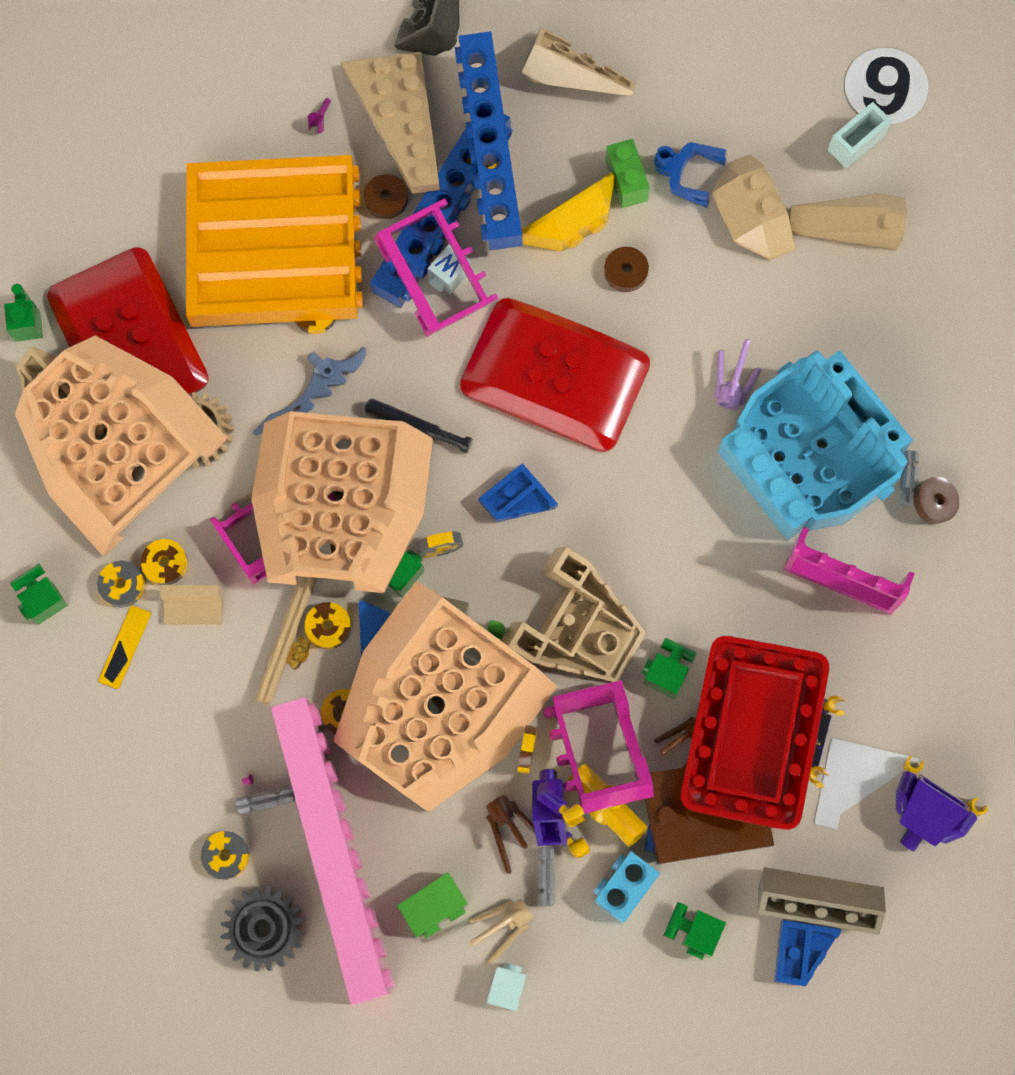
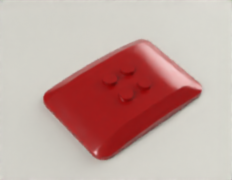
[47,247,209,396]
[460,298,650,452]
[681,636,830,830]

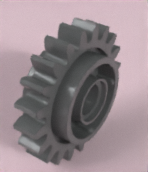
[221,886,305,972]

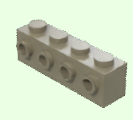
[758,867,886,935]

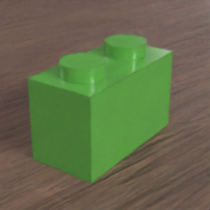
[605,138,650,209]
[397,873,469,939]

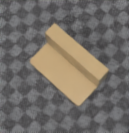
[160,585,223,625]

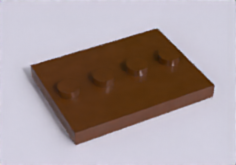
[645,767,775,865]

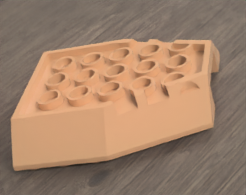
[15,336,228,557]
[251,411,433,593]
[333,581,558,812]

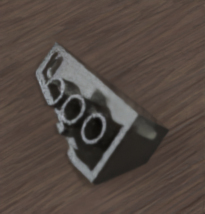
[395,0,460,56]

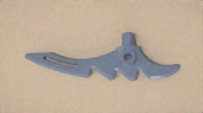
[253,347,366,435]

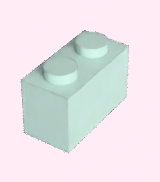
[828,102,892,169]

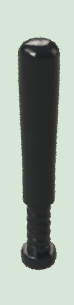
[364,398,473,454]

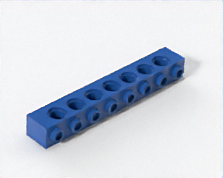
[454,31,523,251]
[370,113,513,308]

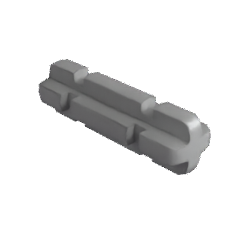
[900,450,919,506]
[236,786,295,814]
[538,847,554,907]

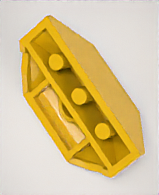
[521,172,615,252]

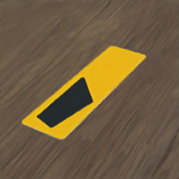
[98,605,152,689]

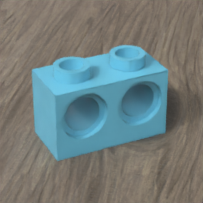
[593,851,660,924]

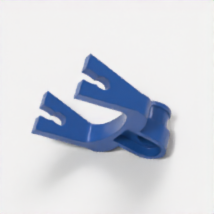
[654,142,726,208]

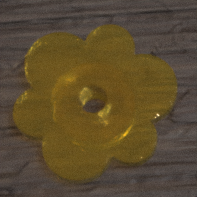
[286,637,310,670]

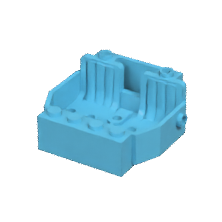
[718,350,913,541]

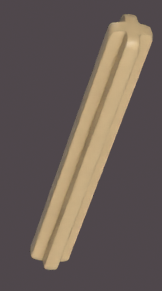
[255,576,317,705]

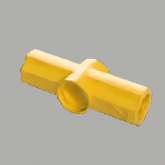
[568,764,648,847]

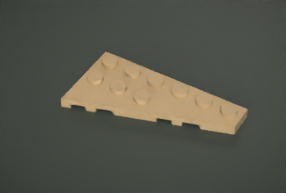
[341,52,440,194]

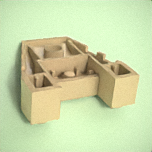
[501,546,646,682]

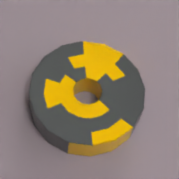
[416,531,464,558]
[97,560,145,608]
[200,831,250,880]

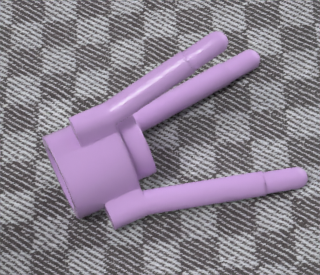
[714,339,761,410]

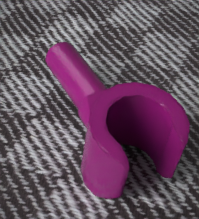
[308,98,331,134]

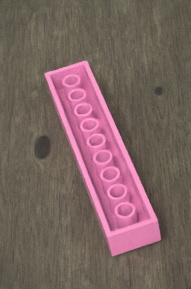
[271,697,395,1005]

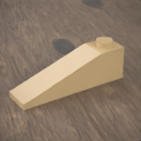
[521,28,635,96]
[789,193,907,250]

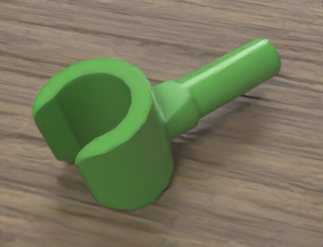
[487,620,505,641]

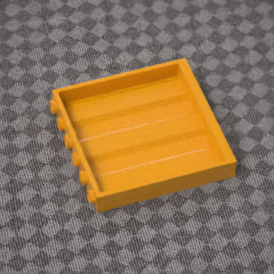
[186,155,363,327]

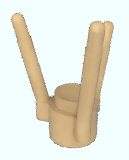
[470,899,533,964]

